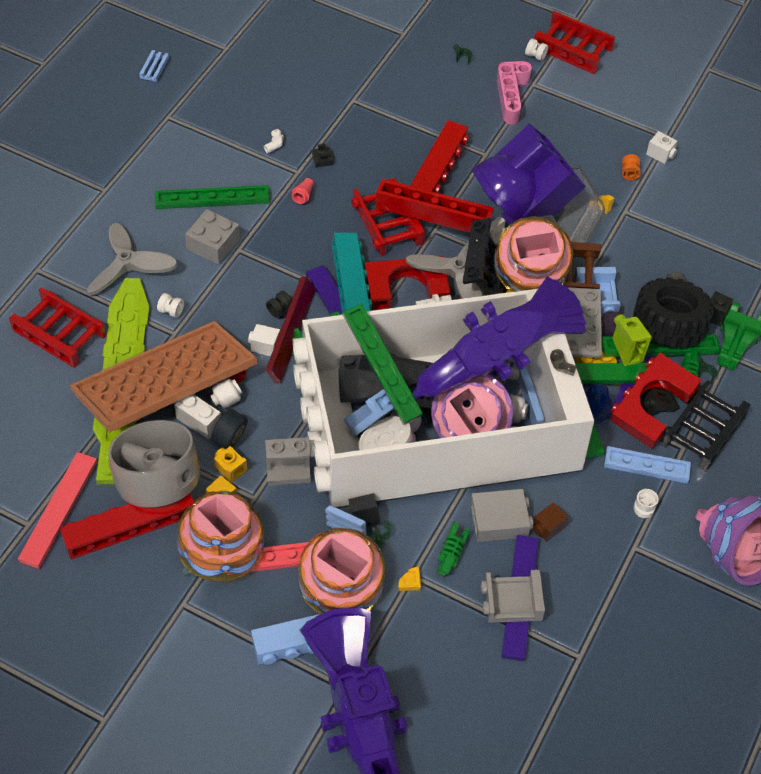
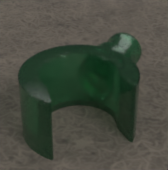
[453,44,472,65]
[698,357,717,384]
[372,519,392,550]

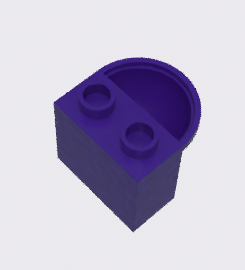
[472,123,586,226]

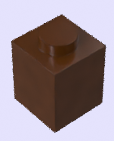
[533,502,568,542]

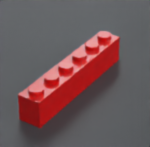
[410,120,469,193]
[376,179,494,232]
[60,493,195,560]

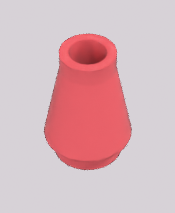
[292,178,314,204]

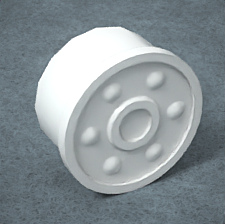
[359,416,416,450]

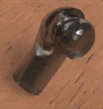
[550,349,577,376]

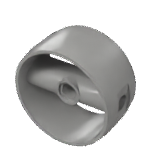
[109,420,200,507]

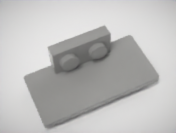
[565,287,602,358]

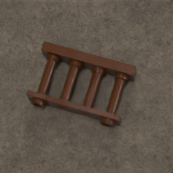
[520,242,601,290]

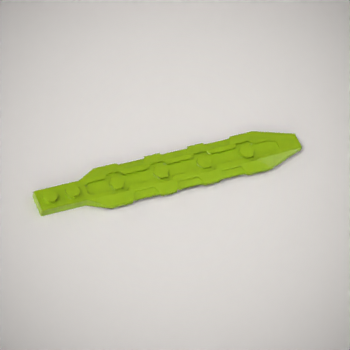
[93,278,149,485]

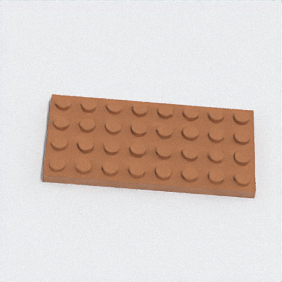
[70,321,257,433]

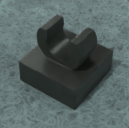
[312,144,334,168]

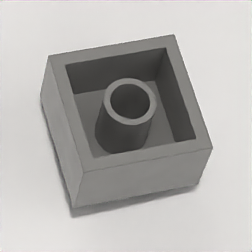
[185,209,240,265]

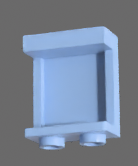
[574,267,621,317]
[344,389,394,437]

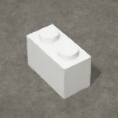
[174,394,221,440]

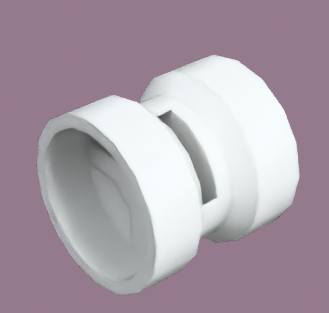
[525,39,549,61]
[157,293,184,318]
[633,489,658,518]

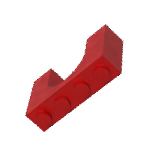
[365,256,450,311]
[611,353,701,449]

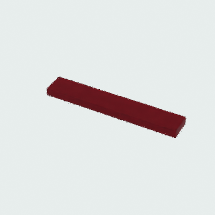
[265,277,315,383]

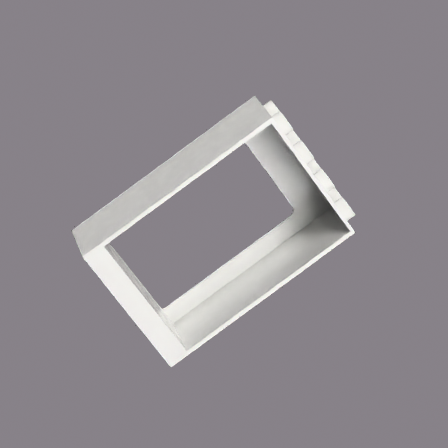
[293,289,594,507]

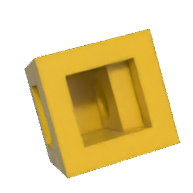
[214,446,247,483]

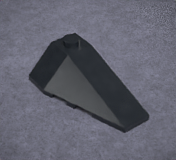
[338,355,427,403]

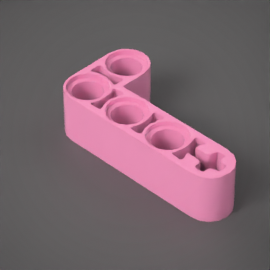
[497,61,532,125]

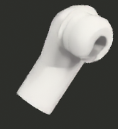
[264,129,284,154]

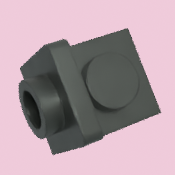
[641,389,678,416]

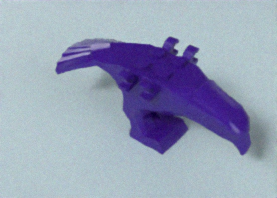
[412,277,586,399]
[299,607,407,774]

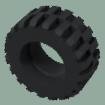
[633,277,714,349]

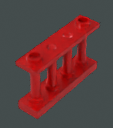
[534,11,615,74]
[351,178,425,257]
[9,287,106,368]

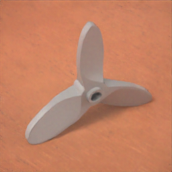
[87,223,177,296]
[406,233,493,299]

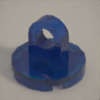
[583,384,613,424]

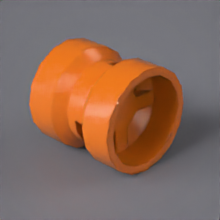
[622,154,641,180]

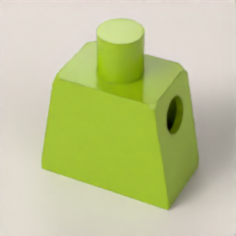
[613,314,652,366]

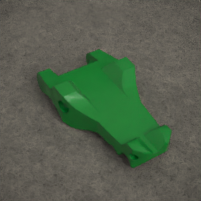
[716,302,761,371]

